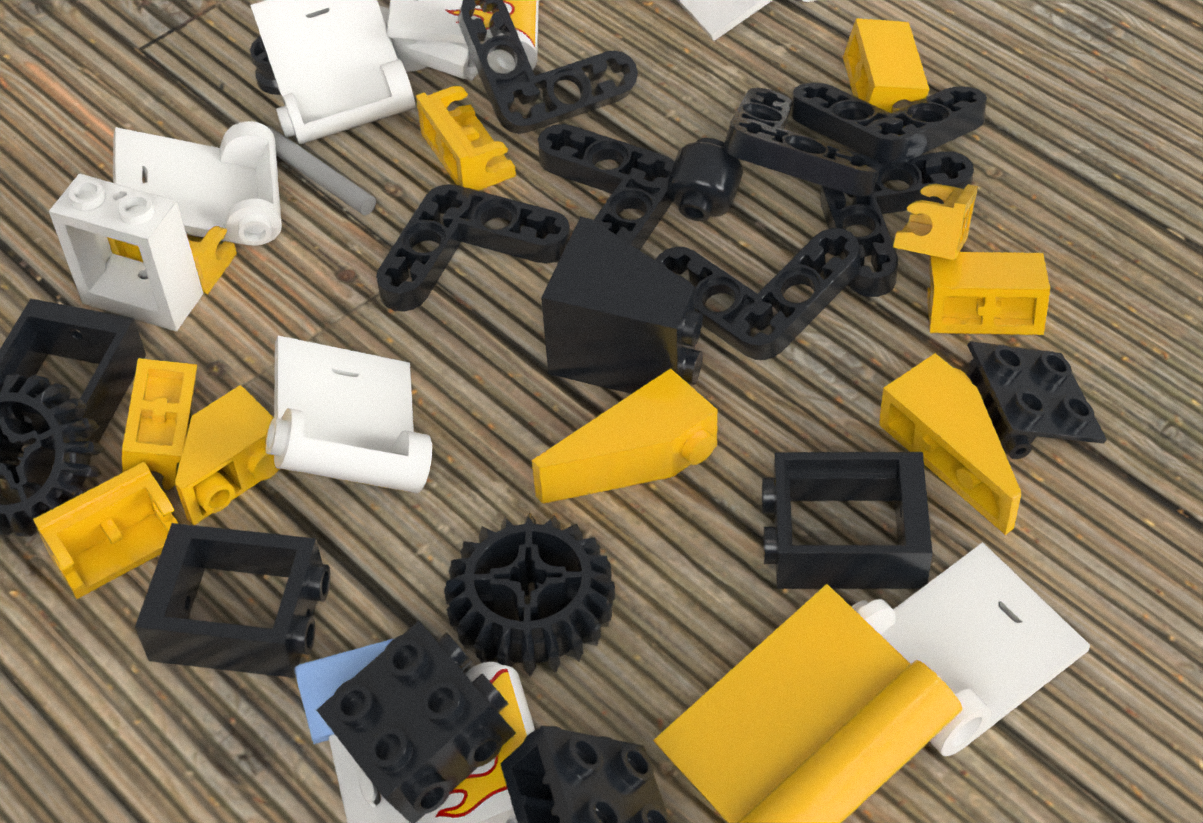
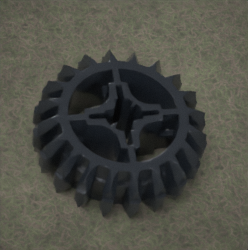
[0,374,105,537]
[444,512,615,677]

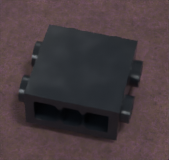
[316,621,516,823]
[500,725,672,823]

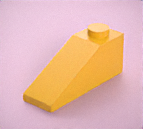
[879,353,1022,535]
[532,368,718,504]

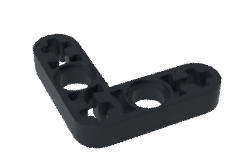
[458,0,638,134]
[792,82,987,164]
[724,88,881,196]
[538,124,674,250]
[820,151,974,297]
[376,184,570,312]
[655,228,861,360]

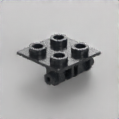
[966,341,1107,459]

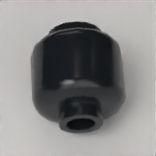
[667,138,743,221]

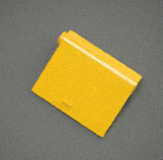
[653,584,963,823]

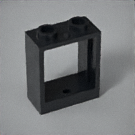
[0,299,146,443]
[762,452,932,589]
[135,523,331,678]

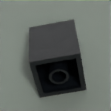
[541,217,703,394]

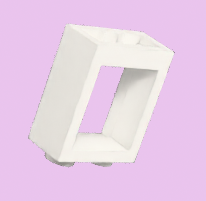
[49,173,204,332]

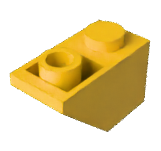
[175,385,280,525]

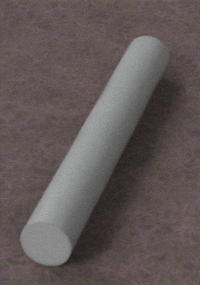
[266,126,376,215]

